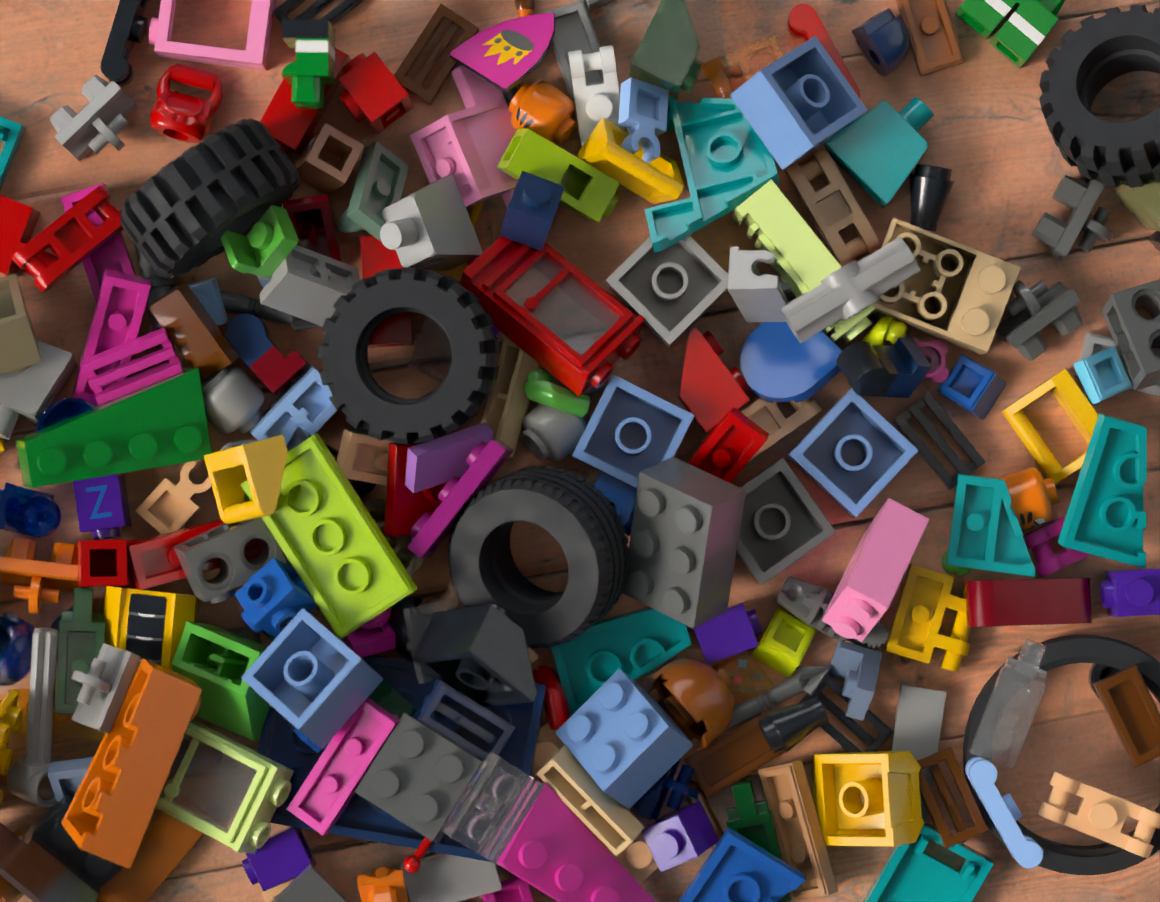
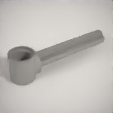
[6,627,59,808]

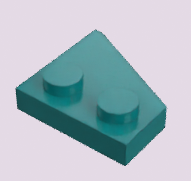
[946,474,1035,577]

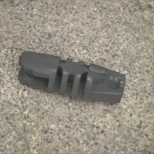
[776,576,890,650]

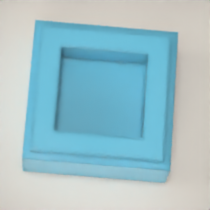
[1073,346,1132,405]

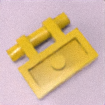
[884,564,971,673]

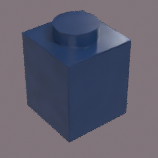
[499,171,565,251]

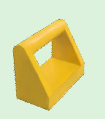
[578,117,684,204]
[1001,368,1098,485]
[204,434,288,524]

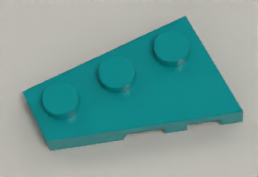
[1057,413,1147,568]
[551,607,691,716]

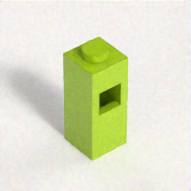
[496,128,620,222]

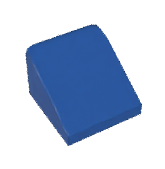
[937,354,1006,420]

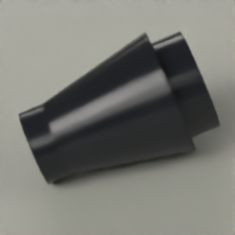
[910,163,954,231]
[758,697,829,754]

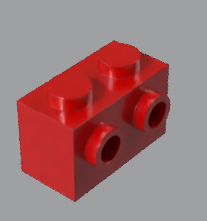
[339,51,413,135]

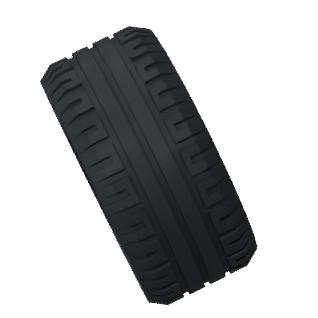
[448,466,630,648]

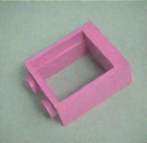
[149,0,276,71]

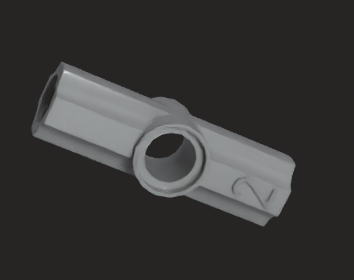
[780,237,920,344]

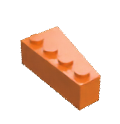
[61,658,202,869]

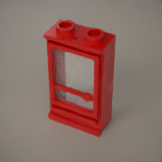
[460,236,645,397]

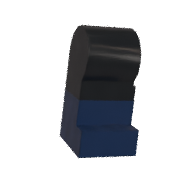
[836,337,932,398]

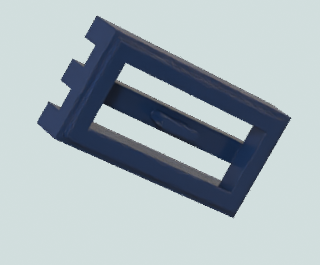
[413,678,516,766]

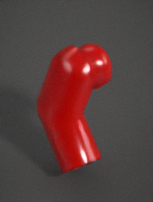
[532,666,571,730]

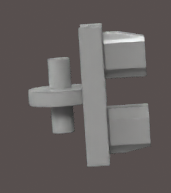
[50,75,138,161]
[71,643,141,734]

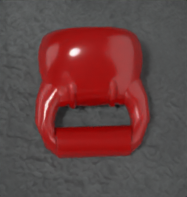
[149,63,223,143]

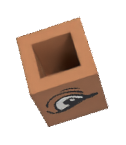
[294,123,364,196]

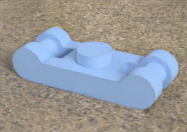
[965,756,1043,869]

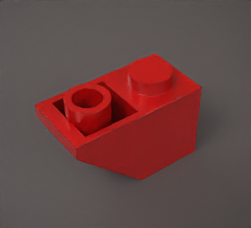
[678,327,750,434]

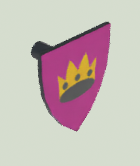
[449,13,555,100]

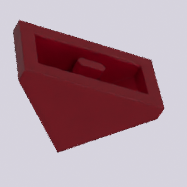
[282,194,342,262]

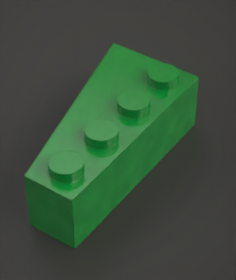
[16,368,212,488]

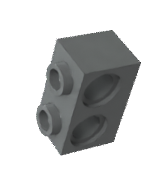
[1102,279,1160,391]
[174,517,287,604]

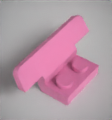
[410,66,518,209]

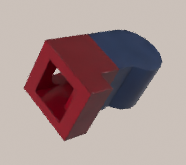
[226,313,309,395]

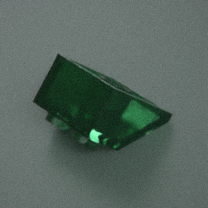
[629,0,703,101]

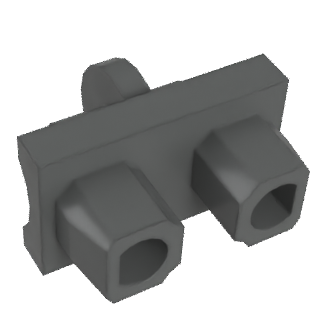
[1032,175,1114,261]
[996,280,1083,361]

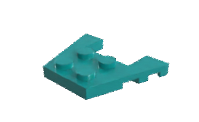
[626,97,780,253]

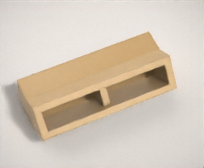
[481,339,540,459]
[536,744,645,856]

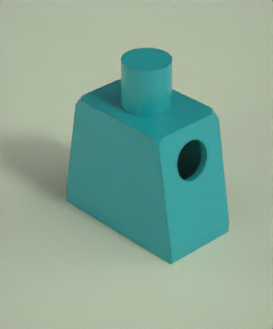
[823,97,934,209]

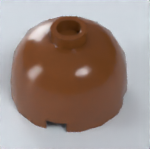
[646,657,734,750]

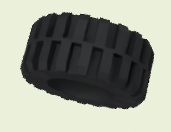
[1039,5,1160,188]
[120,118,300,278]
[318,267,500,444]

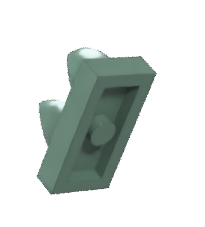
[336,141,409,241]

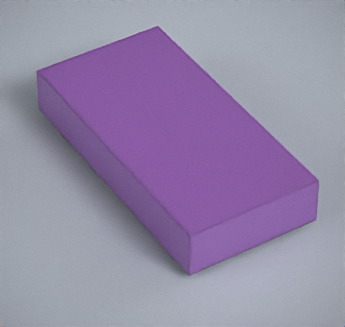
[405,422,493,493]

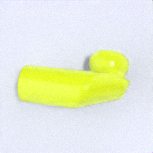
[862,316,907,346]

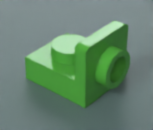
[221,205,299,278]

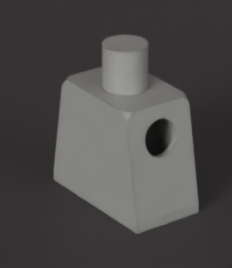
[380,174,483,270]
[0,340,77,440]

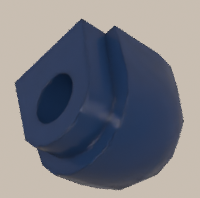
[852,8,910,76]

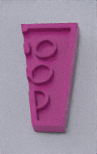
[495,782,656,902]

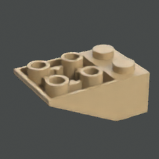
[872,218,1021,355]

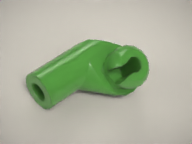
[524,369,590,418]

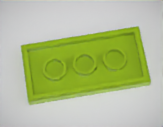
[240,434,418,639]

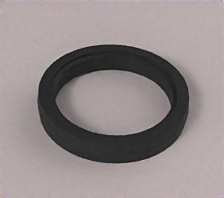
[963,635,1160,875]

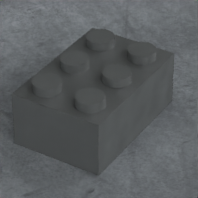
[622,457,746,629]

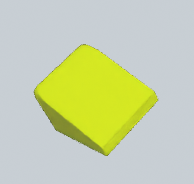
[751,608,817,677]

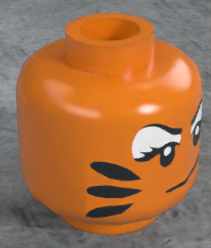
[508,80,577,144]
[998,467,1060,531]

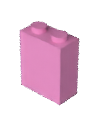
[821,498,930,642]

